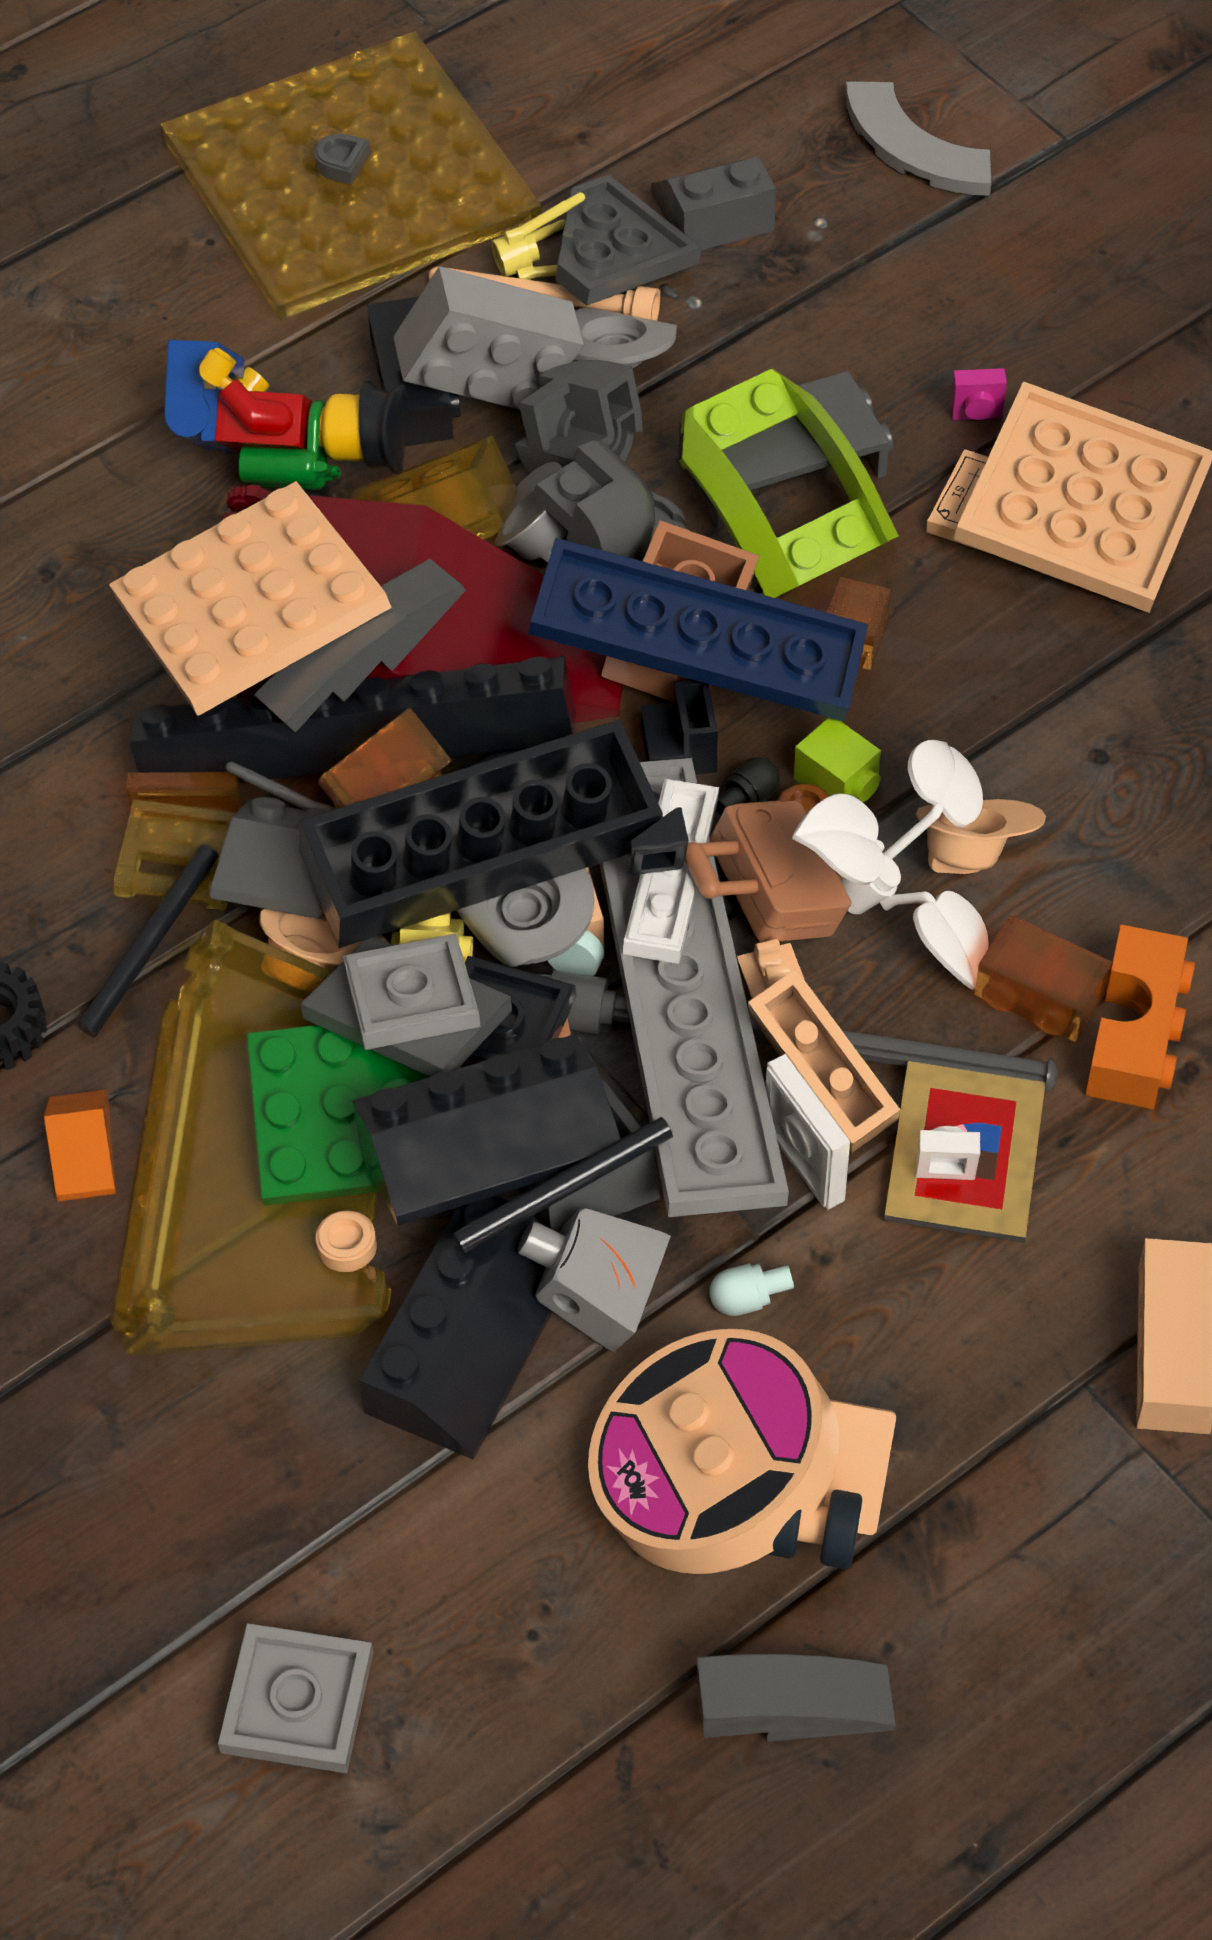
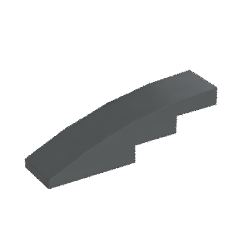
[254,559,466,732]

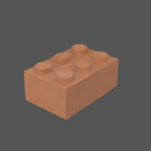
[601,520,759,702]

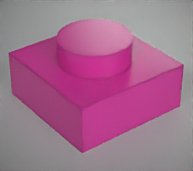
[950,368,1007,420]

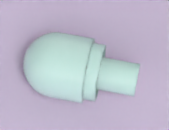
[709,1263,794,1316]

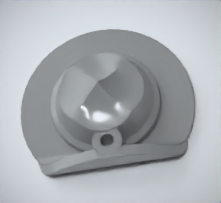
[574,307,677,369]
[456,868,595,967]

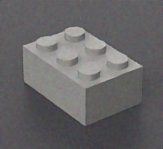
[393,266,584,410]

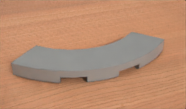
[845,81,991,196]

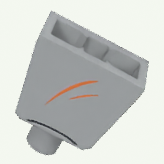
[517,1208,671,1352]

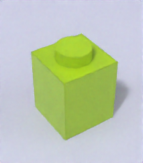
[794,717,881,802]

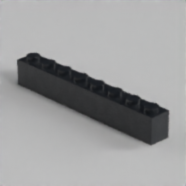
[129,656,576,795]

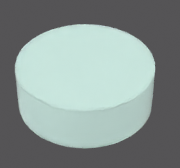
[547,930,604,976]

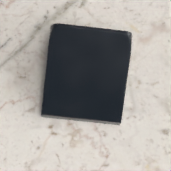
[626,807,689,875]

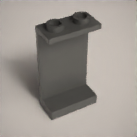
[679,370,893,528]

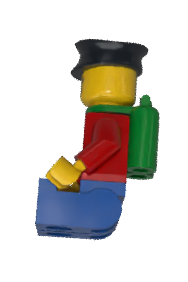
[165,340,408,490]

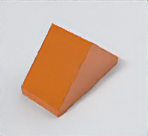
[44,1089,116,1202]

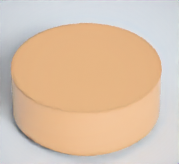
[316,1210,377,1272]

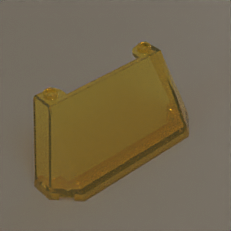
[111,920,391,1356]

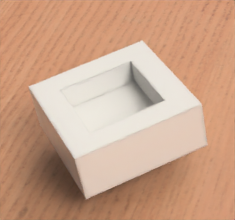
[916,1126,980,1180]

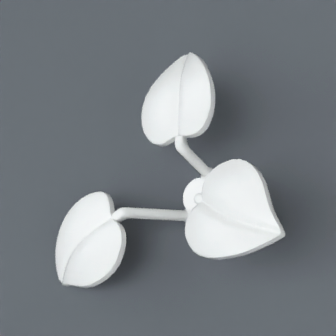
[792,740,989,990]

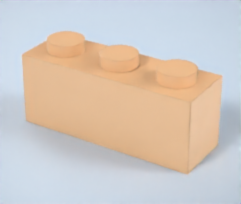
[748,968,900,1153]
[1136,1238,1212,1434]

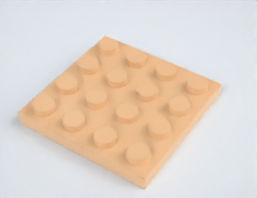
[953,381,1212,613]
[109,481,392,716]

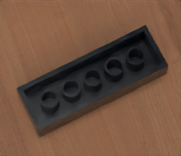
[299,719,663,948]

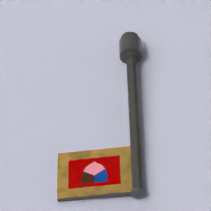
[539,970,1058,1243]

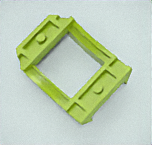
[679,369,899,598]

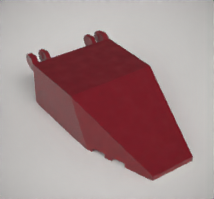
[221,485,624,723]

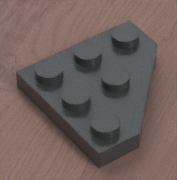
[556,174,702,305]

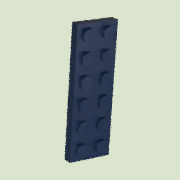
[528,538,868,721]

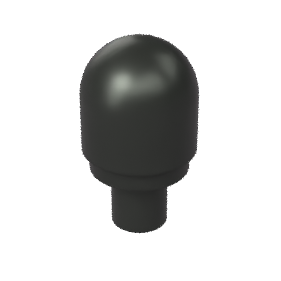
[716,757,780,816]

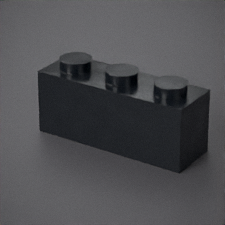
[367,296,461,446]

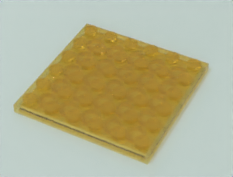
[160,31,542,320]

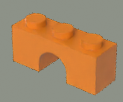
[1085,924,1195,1110]

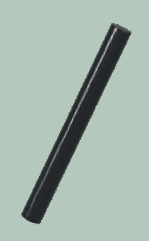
[77,844,219,1037]
[452,1117,673,1254]

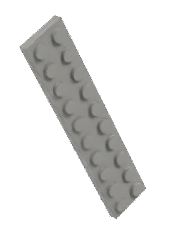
[599,758,789,1217]

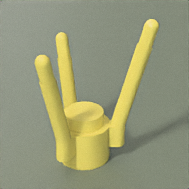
[491,192,585,280]

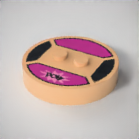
[588,1329,839,1574]

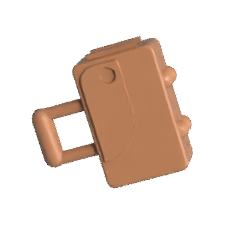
[685,801,851,942]

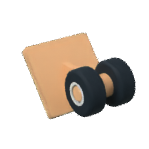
[768,1399,896,1569]

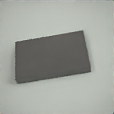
[301,937,512,1077]

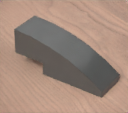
[697,1654,896,1742]

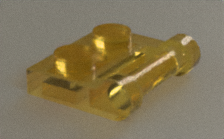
[114,799,236,911]

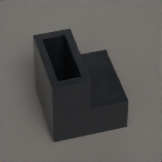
[641,680,718,775]

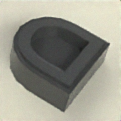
[314,133,371,185]

